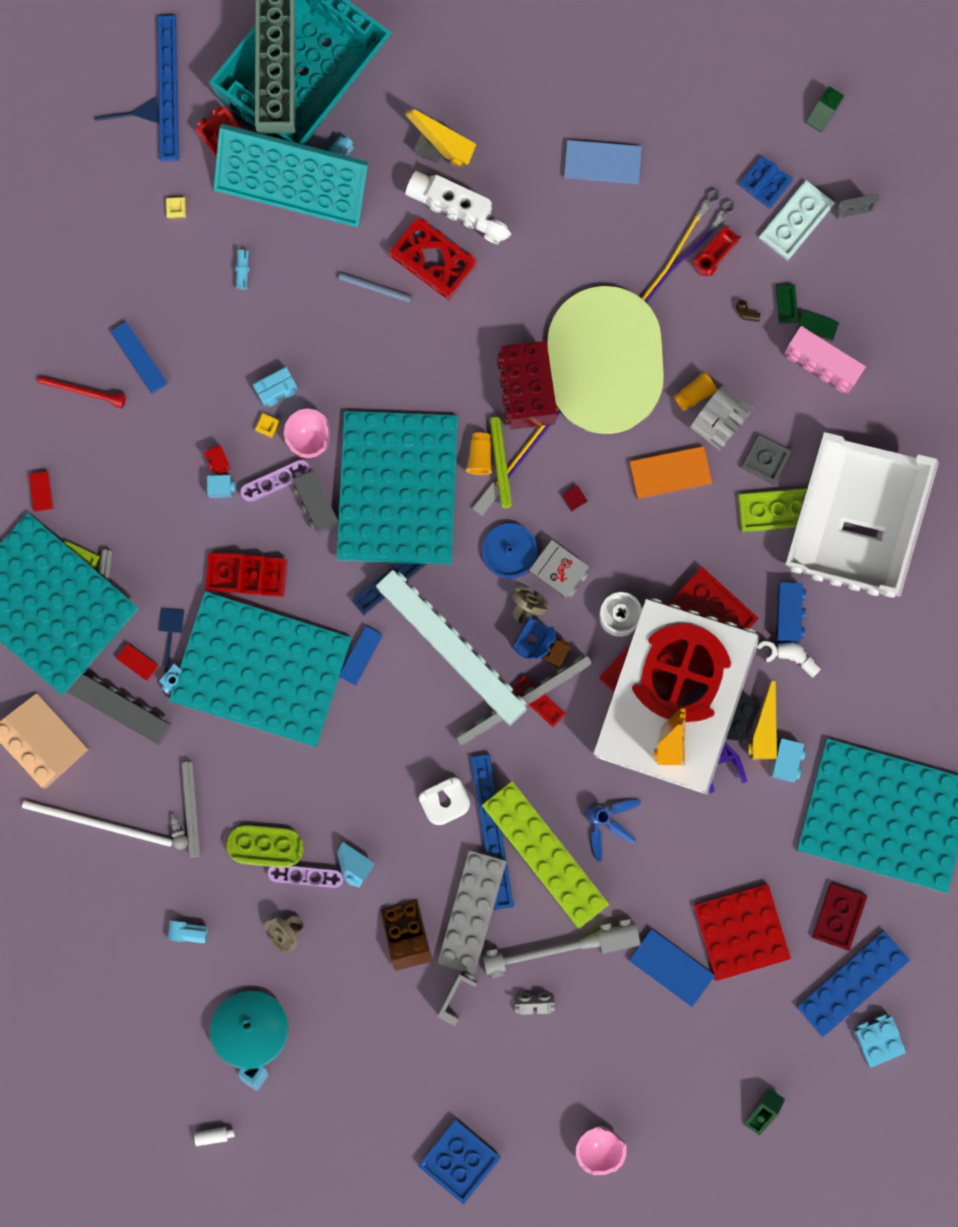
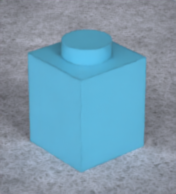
[207,475,236,498]
[238,1066,269,1091]

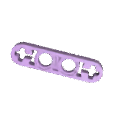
[241,460,310,502]
[268,866,344,888]

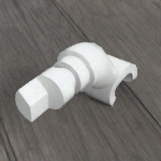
[756,641,821,678]

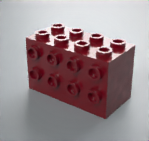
[497,341,557,430]

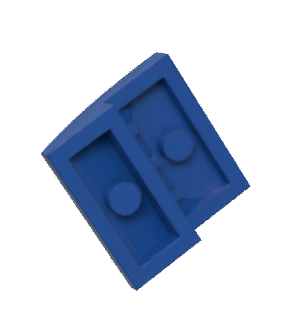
[739,156,793,209]

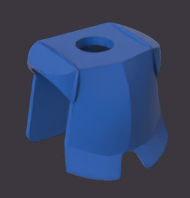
[513,615,555,659]

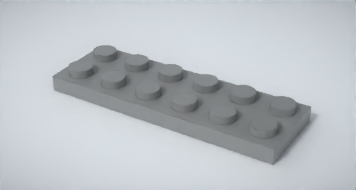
[437,850,507,974]

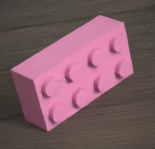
[784,326,866,393]

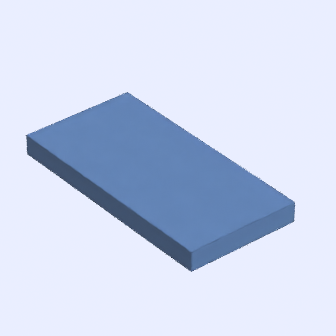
[564,140,642,184]

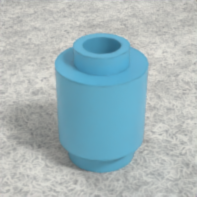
[328,136,354,156]

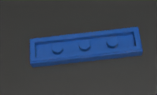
[110,322,168,394]

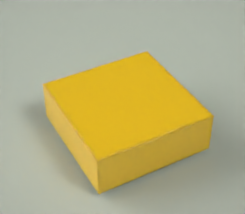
[255,413,280,438]

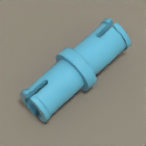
[235,250,250,290]

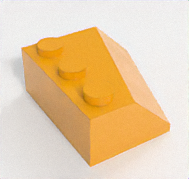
[654,707,686,766]

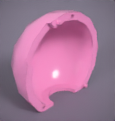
[284,409,330,458]
[576,1126,626,1176]

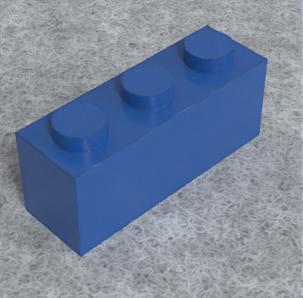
[776,582,806,643]

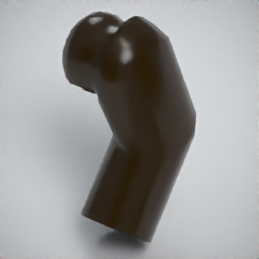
[736,300,761,322]

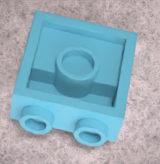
[854,1014,906,1068]

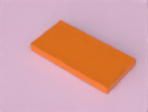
[629,446,712,499]

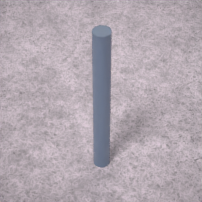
[338,273,412,303]

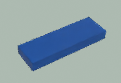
[339,626,383,686]

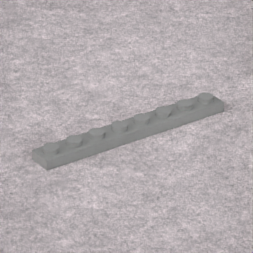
[456,656,592,746]

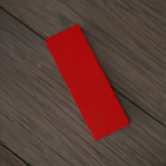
[512,675,566,728]

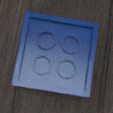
[418,1119,501,1205]

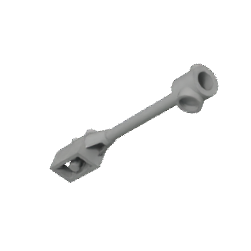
[483,919,641,979]

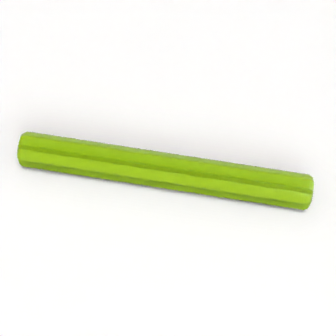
[490,417,512,508]

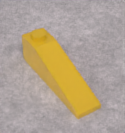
[405,109,477,167]
[748,681,777,760]

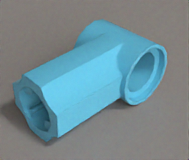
[167,920,208,943]

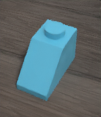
[337,842,375,888]

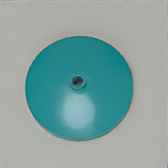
[210,991,289,1069]

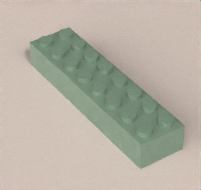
[255,0,296,133]

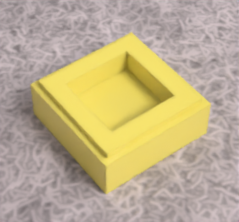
[166,197,186,218]

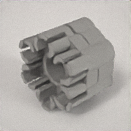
[690,385,754,451]

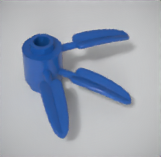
[585,800,641,862]

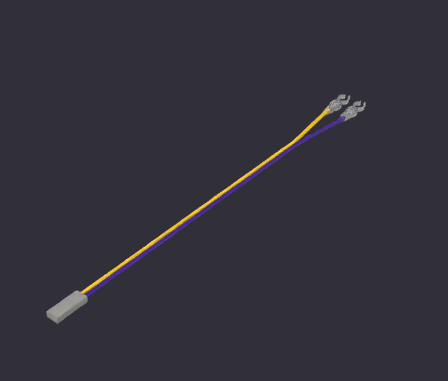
[472,188,736,517]

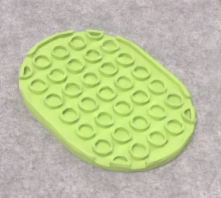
[548,286,664,434]

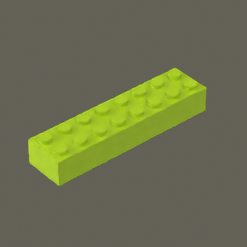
[481,781,609,929]

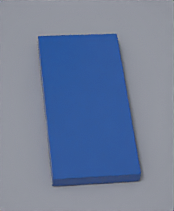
[629,929,715,1007]

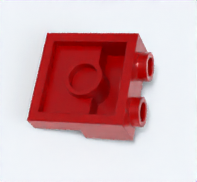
[194,106,242,158]

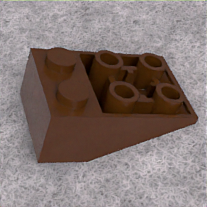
[380,900,433,971]

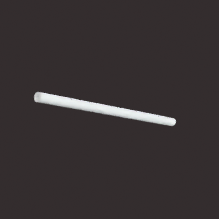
[22,800,173,847]

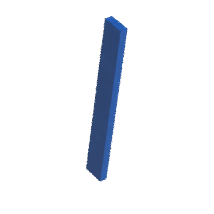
[157,15,179,162]
[471,754,514,910]

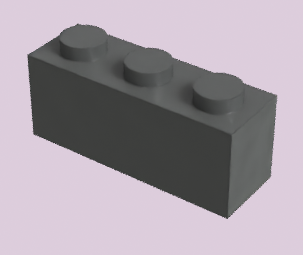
[292,470,339,534]

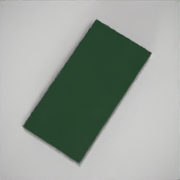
[775,284,798,324]
[797,310,839,341]

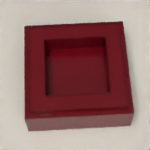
[562,485,588,512]

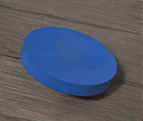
[482,523,538,579]

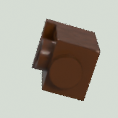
[543,637,570,669]

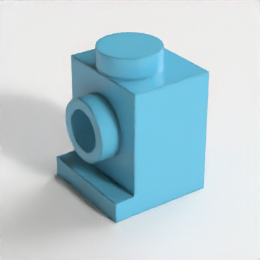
[159,664,183,695]

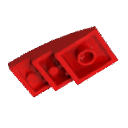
[205,553,288,597]

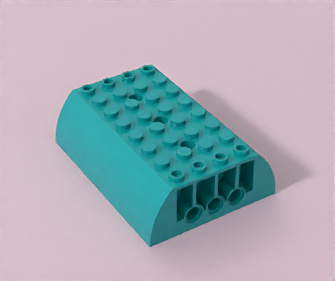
[209,0,392,145]

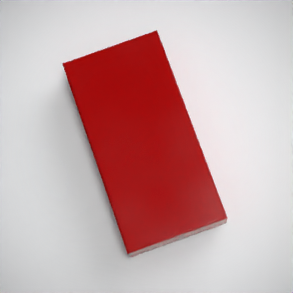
[29,471,54,512]
[116,643,159,682]

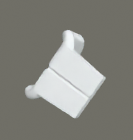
[419,777,470,825]

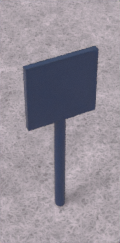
[159,608,184,673]

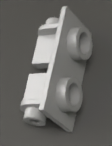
[515,993,555,1015]

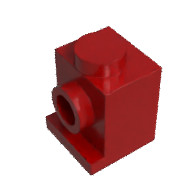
[203,445,231,475]

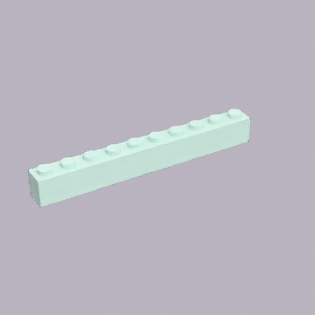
[376,570,527,726]

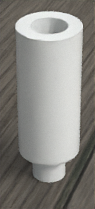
[194,1127,235,1146]

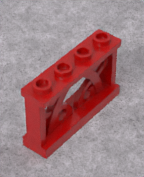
[389,217,476,301]

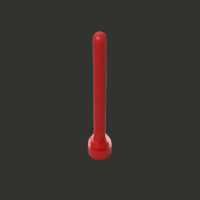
[37,376,126,409]

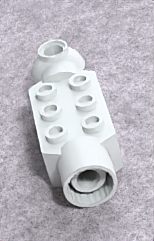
[405,170,512,244]

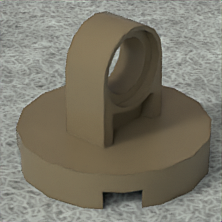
[512,586,549,624]
[265,916,304,954]

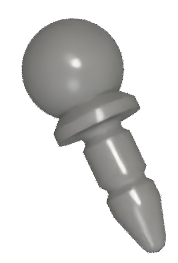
[171,813,188,850]

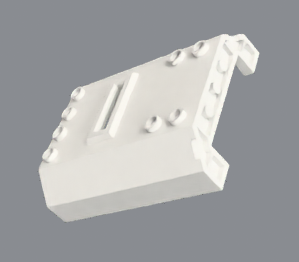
[786,432,939,598]

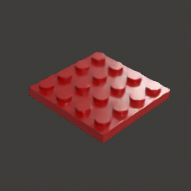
[694,884,791,981]

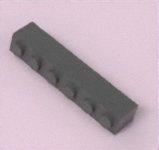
[67,671,171,746]

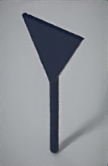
[95,97,159,124]

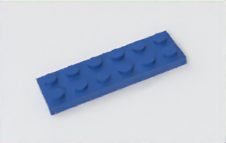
[796,931,911,1037]

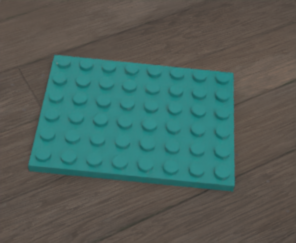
[337,411,458,565]
[0,513,140,696]
[169,592,351,748]
[796,739,958,893]

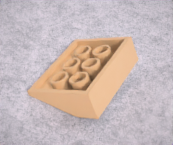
[0,693,89,789]

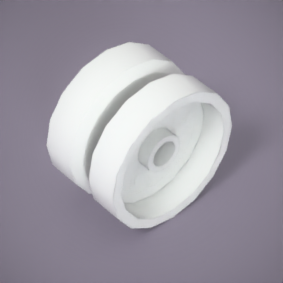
[599,592,642,637]

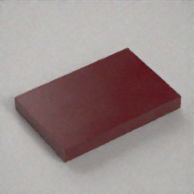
[812,883,867,951]

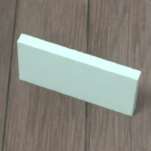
[759,180,835,261]

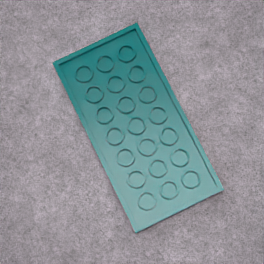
[214,124,369,227]

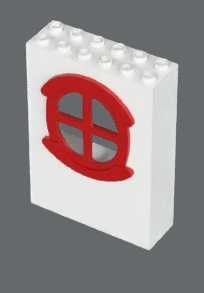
[594,598,759,795]

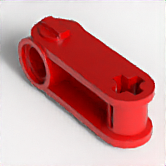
[692,225,742,277]

